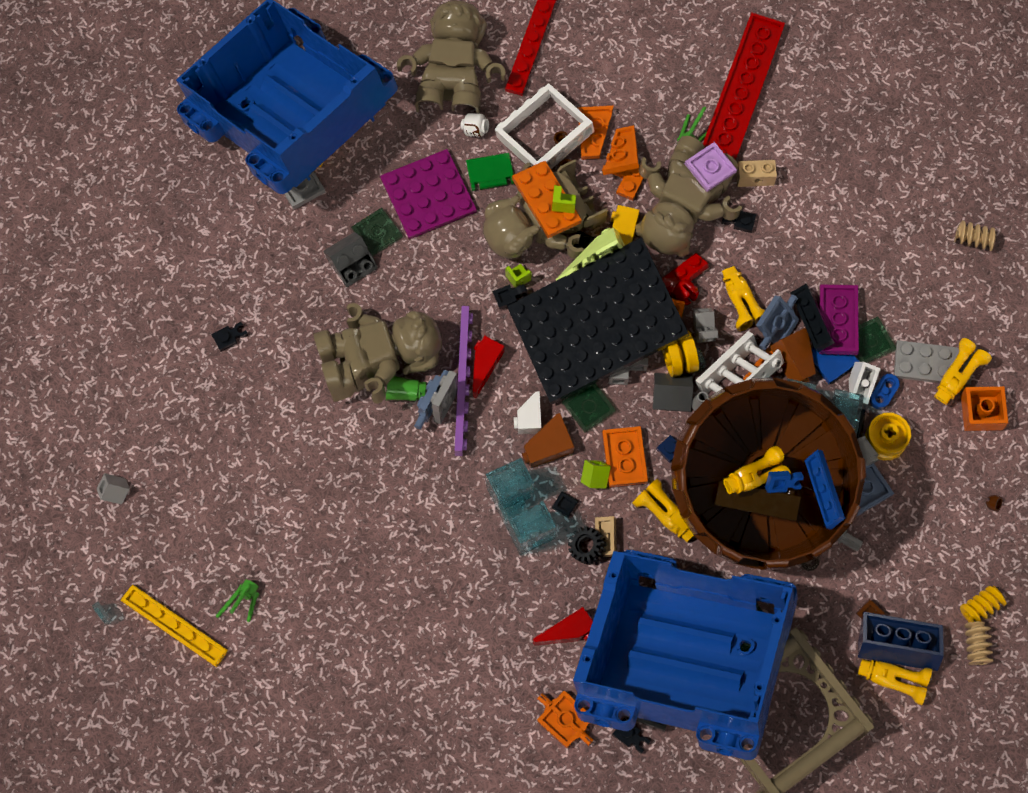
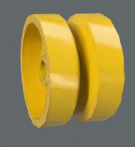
[662,330,699,378]
[865,413,911,461]

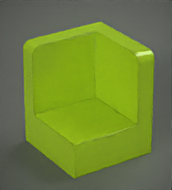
[552,185,576,213]
[505,264,532,288]
[581,460,611,489]

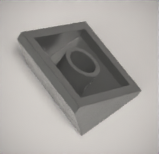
[652,373,693,412]

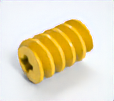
[960,586,1007,622]

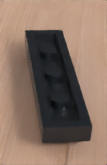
[790,284,835,352]

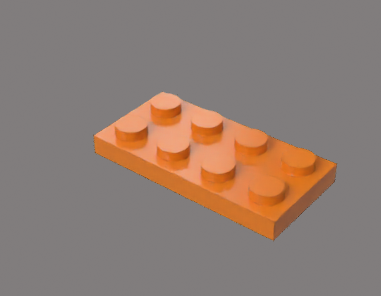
[512,161,582,239]

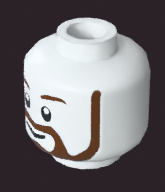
[461,113,489,137]

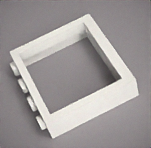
[495,83,595,169]

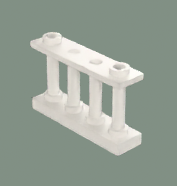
[695,331,785,394]

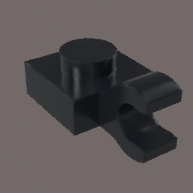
[493,284,527,310]

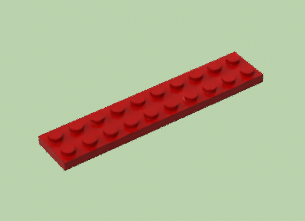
[703,12,785,160]

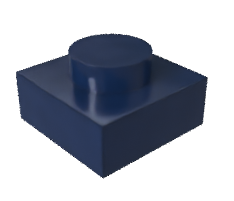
[656,435,677,463]

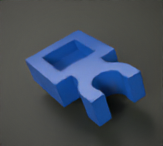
[765,471,804,493]

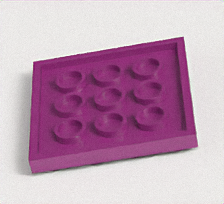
[380,149,477,239]

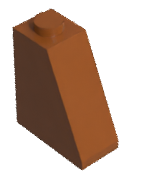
[770,328,816,385]
[521,413,574,468]

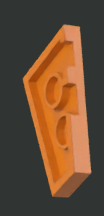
[578,105,614,160]
[602,125,639,175]

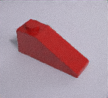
[473,336,505,398]
[533,607,593,646]

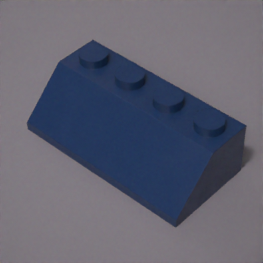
[858,612,944,671]

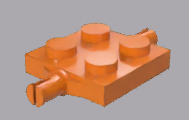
[537,691,594,749]

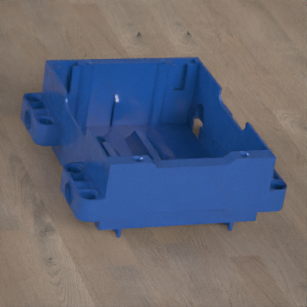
[176,0,398,194]
[573,550,798,760]

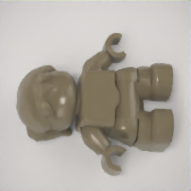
[397,0,506,114]
[635,136,743,257]
[483,159,608,259]
[313,303,442,404]

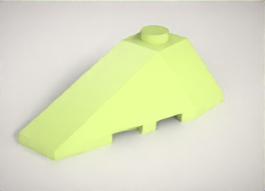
[555,228,625,281]

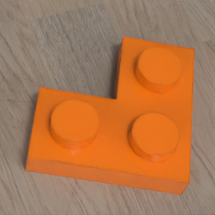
[612,164,644,201]

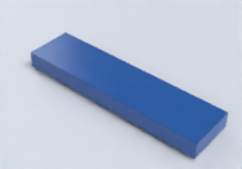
[805,449,845,530]

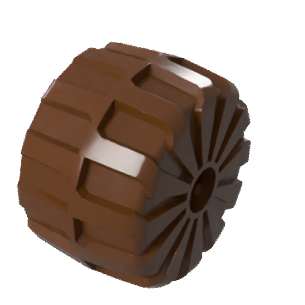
[671,378,866,570]

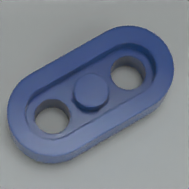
[870,374,900,410]

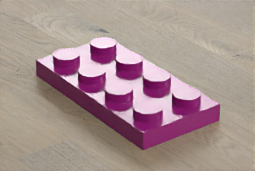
[819,284,859,355]

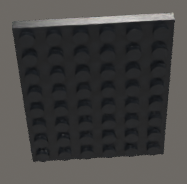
[507,237,690,404]

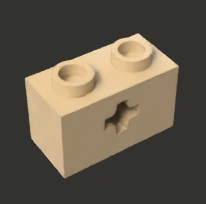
[736,160,777,187]

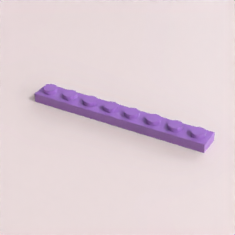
[455,306,473,456]

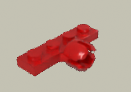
[662,253,709,305]

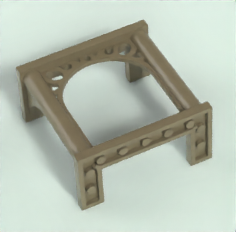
[739,627,874,793]

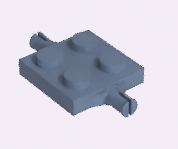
[756,295,799,350]
[414,370,449,430]

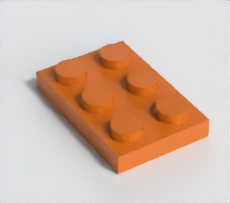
[602,426,648,487]

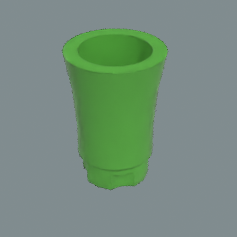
[385,376,426,401]

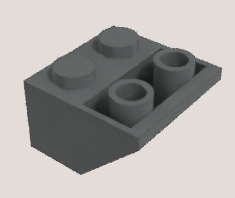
[323,232,378,287]

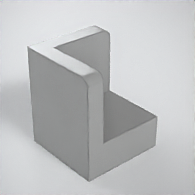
[97,473,130,504]

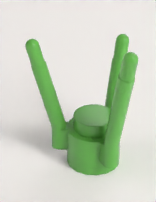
[677,107,707,143]
[216,579,259,622]

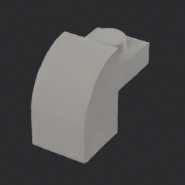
[693,308,718,343]
[608,358,648,385]

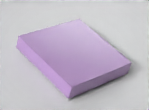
[684,142,737,192]

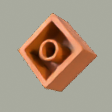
[961,386,1008,431]

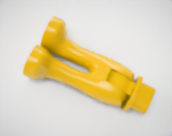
[722,266,765,332]
[934,338,992,405]
[723,446,791,494]
[632,478,694,542]
[858,659,932,705]

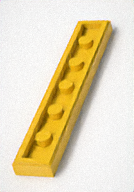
[121,584,228,667]

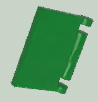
[466,153,515,191]

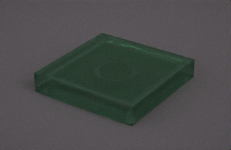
[351,208,403,256]
[856,316,896,363]
[562,383,616,433]

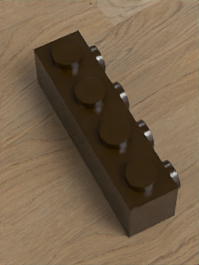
[714,477,801,521]

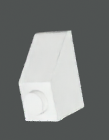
[849,362,880,404]
[514,391,541,434]

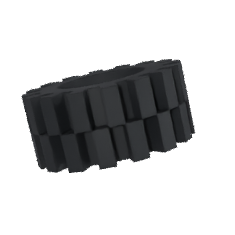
[568,526,607,565]

